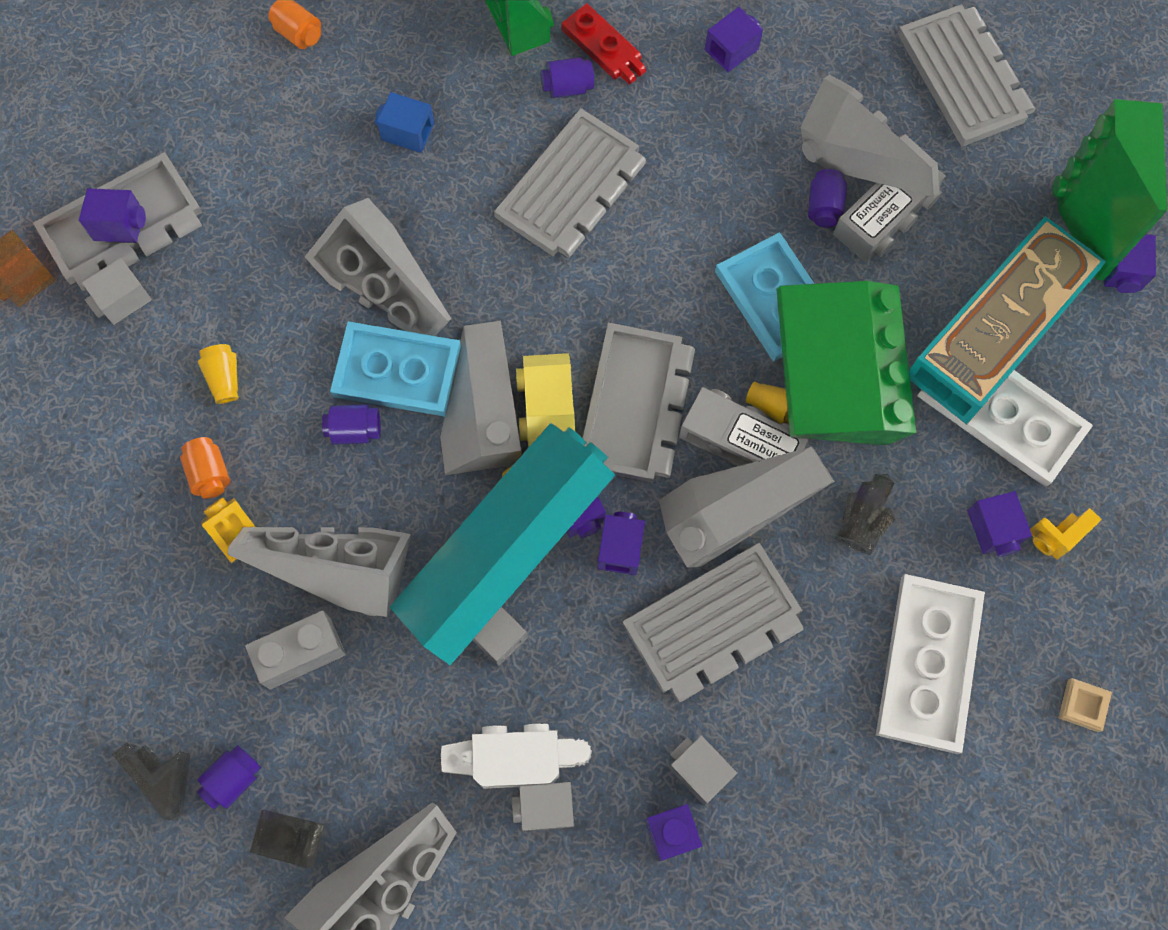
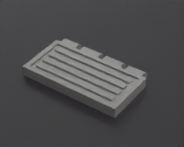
[897,4,1035,147]
[494,108,646,258]
[33,152,203,291]
[583,323,695,483]
[622,542,804,703]

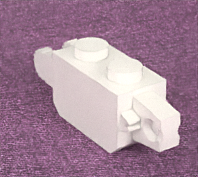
[441,724,592,789]

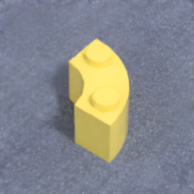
[516,353,575,448]

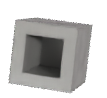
[82,258,152,325]
[473,607,528,667]
[669,735,737,805]
[512,782,574,832]

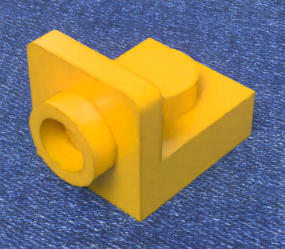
[201,498,256,563]
[1030,508,1102,560]

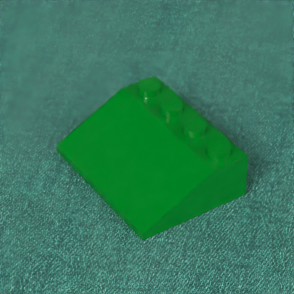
[484,0,554,56]
[1052,99,1167,281]
[776,281,916,445]

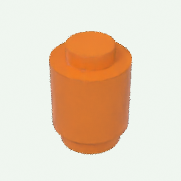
[268,0,321,49]
[180,437,230,499]

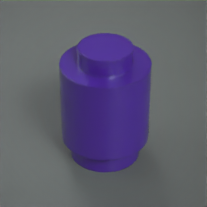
[540,57,594,98]
[808,169,847,228]
[322,404,381,445]
[197,745,262,810]

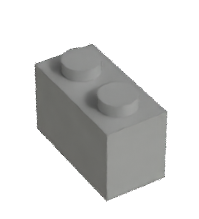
[245,610,346,690]

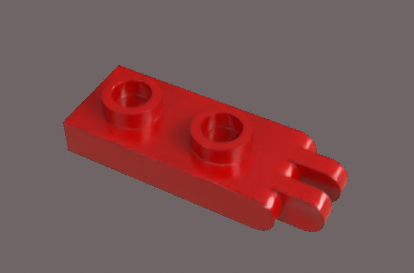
[561,3,646,85]

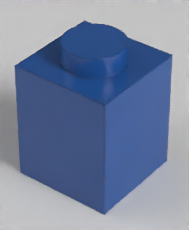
[375,92,435,153]

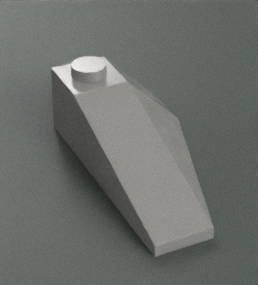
[800,74,940,197]
[305,198,451,336]
[440,321,522,475]
[659,447,835,567]
[228,527,411,617]
[284,803,457,930]

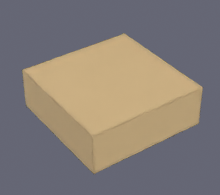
[1058,678,1112,732]

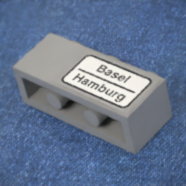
[833,170,946,263]
[679,387,809,466]

